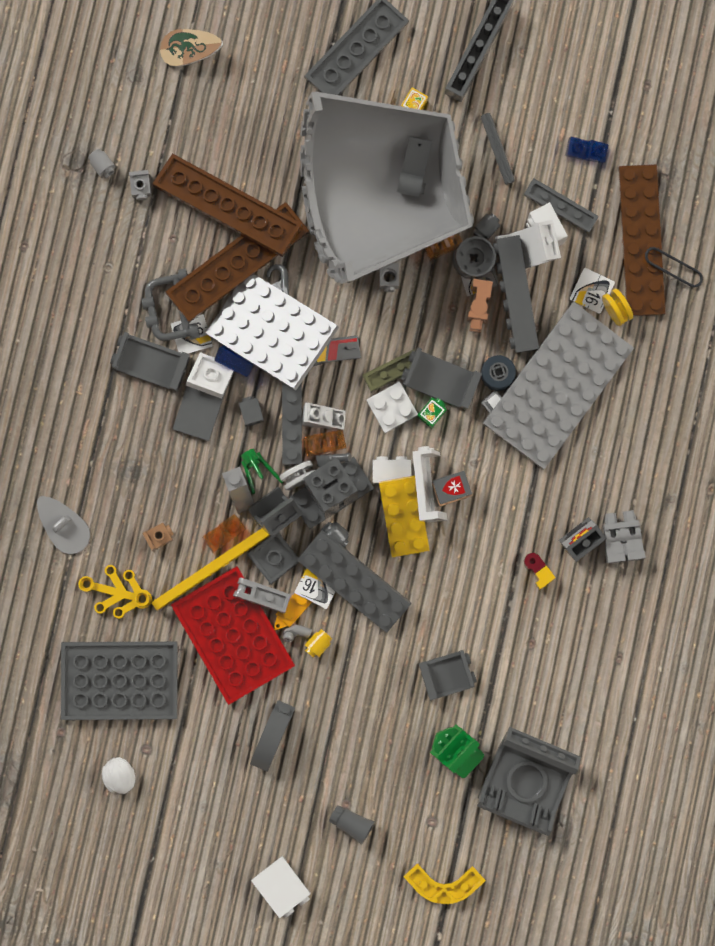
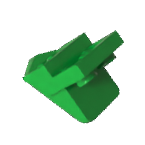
[430,724,484,778]

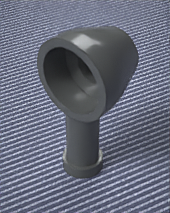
[316,452,352,468]

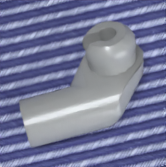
[283,625,312,642]

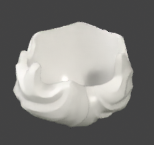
[102,757,135,794]

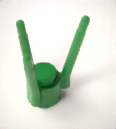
[241,448,284,494]

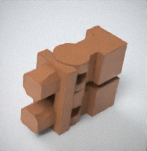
[467,279,493,333]

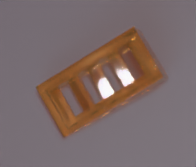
[424,233,463,261]
[303,430,347,457]

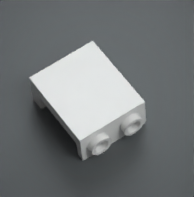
[251,856,311,918]

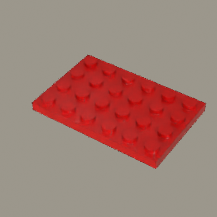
[171,566,295,705]

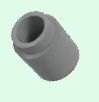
[88,149,115,178]

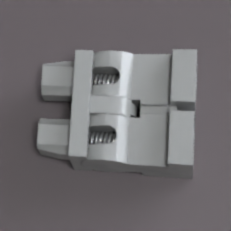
[603,510,646,564]

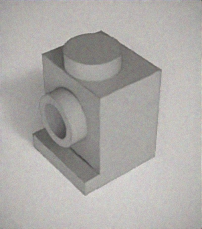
[129,170,152,200]

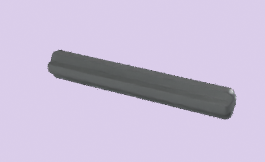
[481,113,515,185]

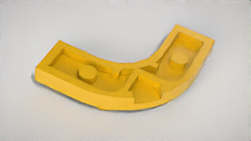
[403,863,486,904]

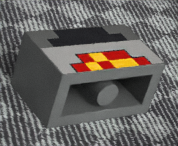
[558,517,607,562]

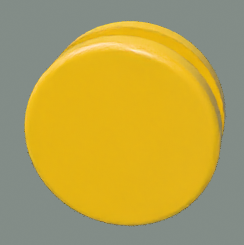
[602,288,633,326]

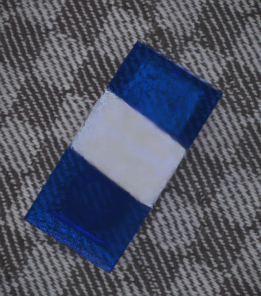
[565,136,609,163]

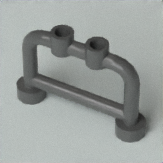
[142,268,200,341]

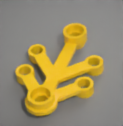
[78,565,152,619]

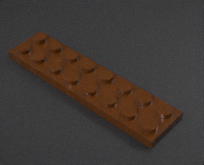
[152,153,302,257]
[618,164,666,316]
[165,202,309,323]

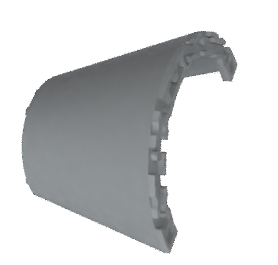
[300,92,474,284]

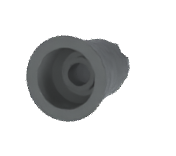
[329,805,375,845]

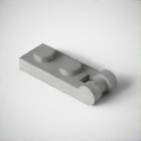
[233,578,291,613]

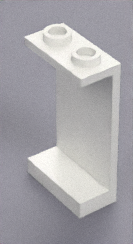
[495,220,561,269]

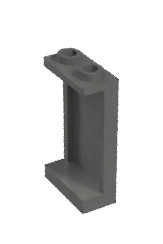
[110,332,191,392]

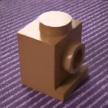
[142,523,174,551]

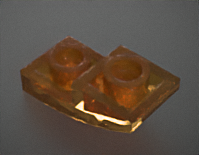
[202,514,246,553]

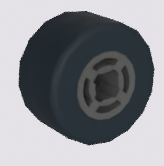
[481,355,516,391]

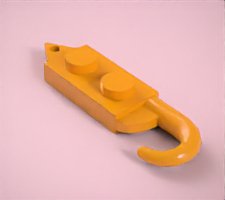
[274,593,312,630]

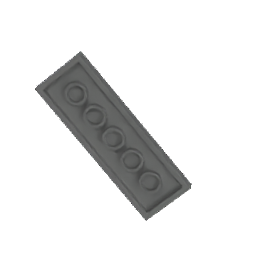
[304,0,409,95]
[297,530,411,633]

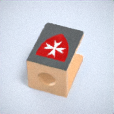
[432,471,472,506]

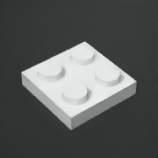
[186,352,236,399]
[366,381,418,433]

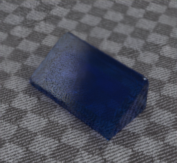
[214,345,255,377]

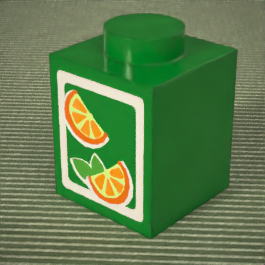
[417,397,447,429]

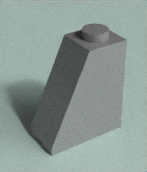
[222,467,254,514]

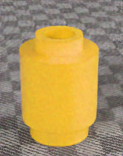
[305,629,333,658]

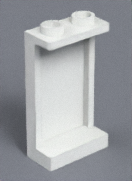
[412,446,447,523]

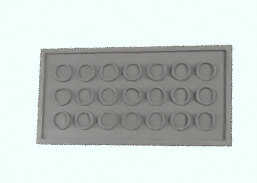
[482,302,634,470]

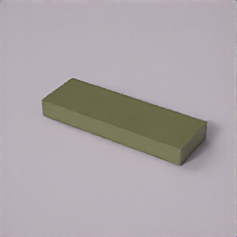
[362,349,414,392]

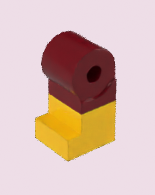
[524,553,556,590]

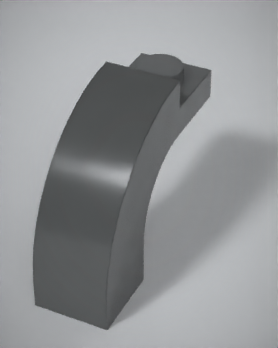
[250,700,295,772]

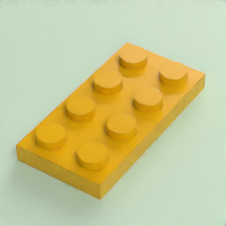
[379,475,430,557]

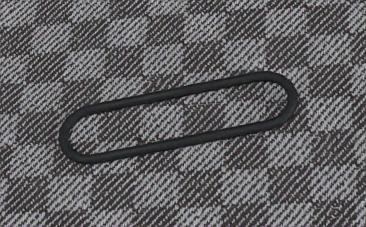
[645,247,703,288]

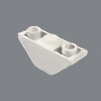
[302,403,346,430]

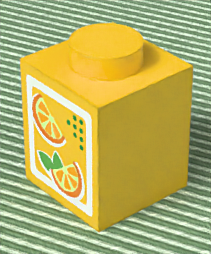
[401,87,428,110]

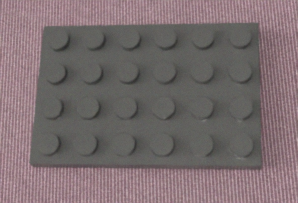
[61,641,178,720]

